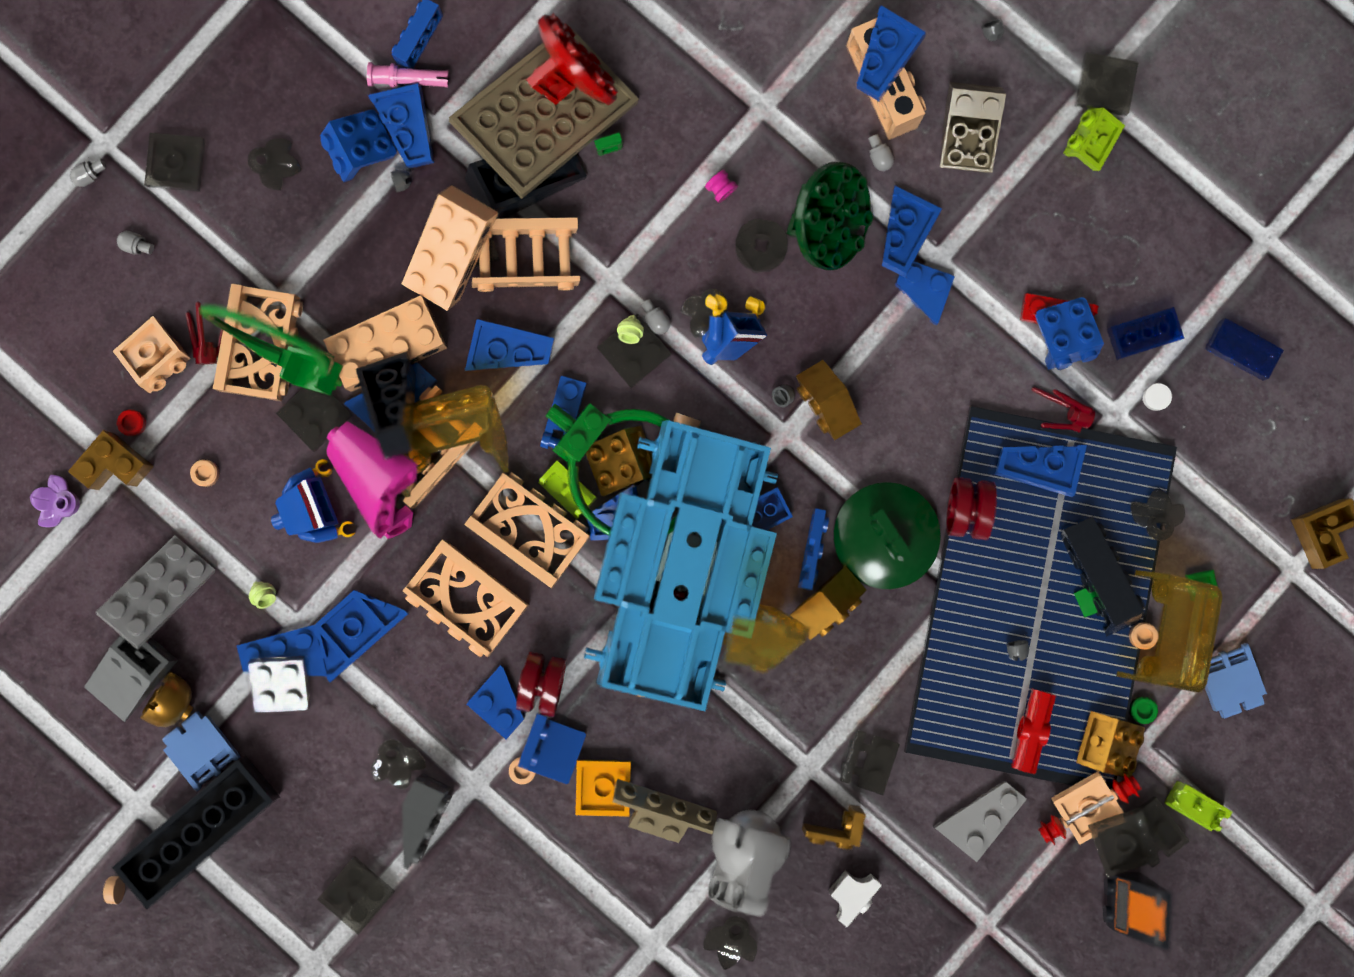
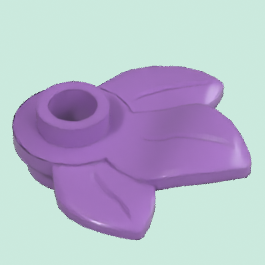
[30,475,80,528]

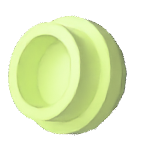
[617,315,644,344]
[249,581,276,609]

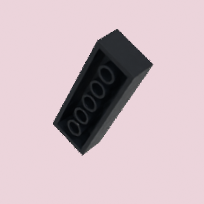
[112,756,280,910]

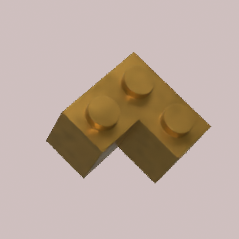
[796,360,862,440]
[68,430,154,490]
[1291,498,1354,569]
[789,566,867,640]

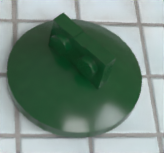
[786,162,873,270]
[833,482,941,589]

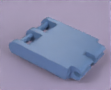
[1196,643,1267,719]
[162,711,240,792]

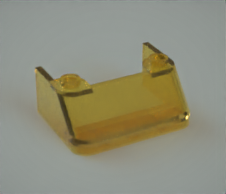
[401,385,508,497]
[1117,570,1222,692]
[696,595,810,672]

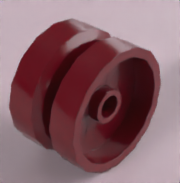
[946,477,997,540]
[516,651,567,717]

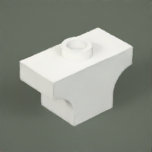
[828,870,882,927]

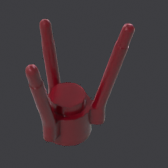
[186,302,225,365]
[1032,387,1096,432]

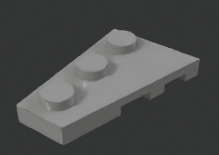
[933,781,1027,862]

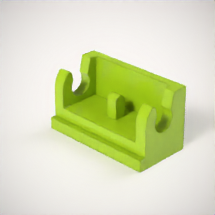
[538,461,597,519]
[1164,780,1233,832]

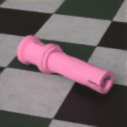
[367,62,449,88]

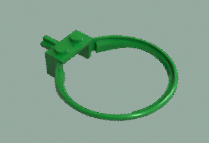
[200,304,343,396]
[545,403,678,535]

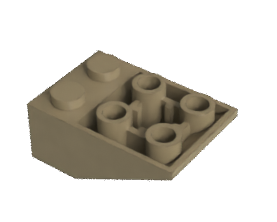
[940,82,1006,173]

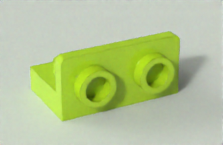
[1063,108,1125,171]

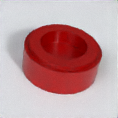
[117,410,146,437]

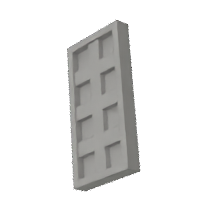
[96,535,215,649]

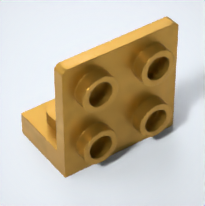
[585,426,653,496]
[1076,711,1145,777]
[802,804,866,850]

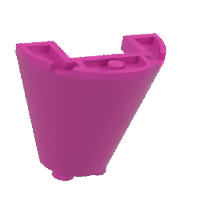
[327,421,417,539]

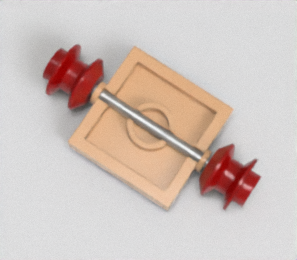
[1038,771,1141,845]

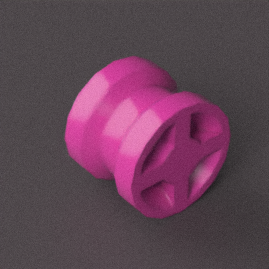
[705,169,738,203]

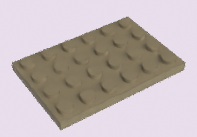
[449,28,639,199]

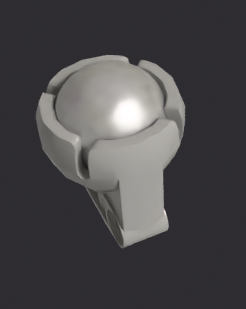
[708,810,791,916]

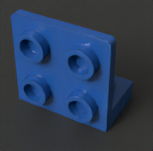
[517,714,586,784]

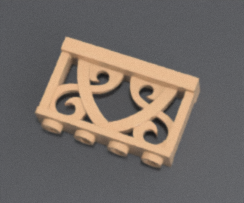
[213,284,303,401]
[464,472,590,588]
[403,540,529,657]

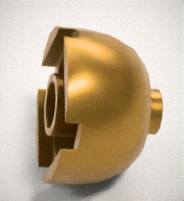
[140,671,193,727]

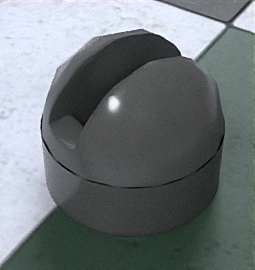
[981,19,1004,42]
[390,170,412,192]
[772,384,795,407]
[1006,640,1029,661]

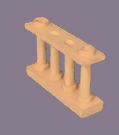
[472,218,580,292]
[402,385,486,509]

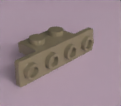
[613,779,717,843]

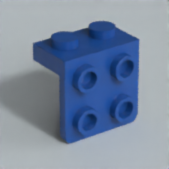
[320,110,397,182]
[1035,297,1104,370]

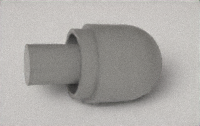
[868,134,894,171]
[70,159,107,187]
[117,231,154,255]
[641,299,671,334]

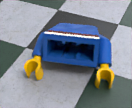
[702,294,767,365]
[271,459,356,543]

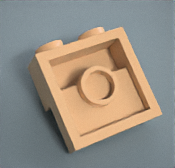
[113,316,190,393]

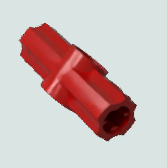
[1011,689,1056,774]

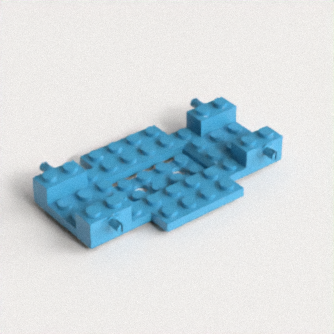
[584,420,778,711]

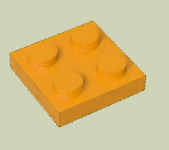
[575,760,631,816]

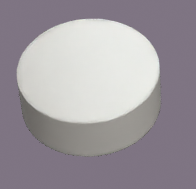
[1143,383,1172,411]

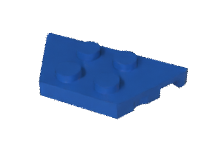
[314,590,410,682]

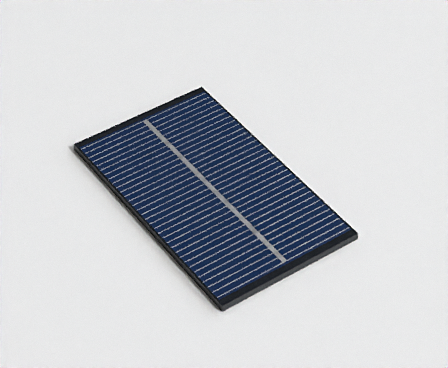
[904,406,1177,791]

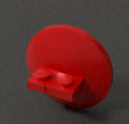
[527,13,618,105]

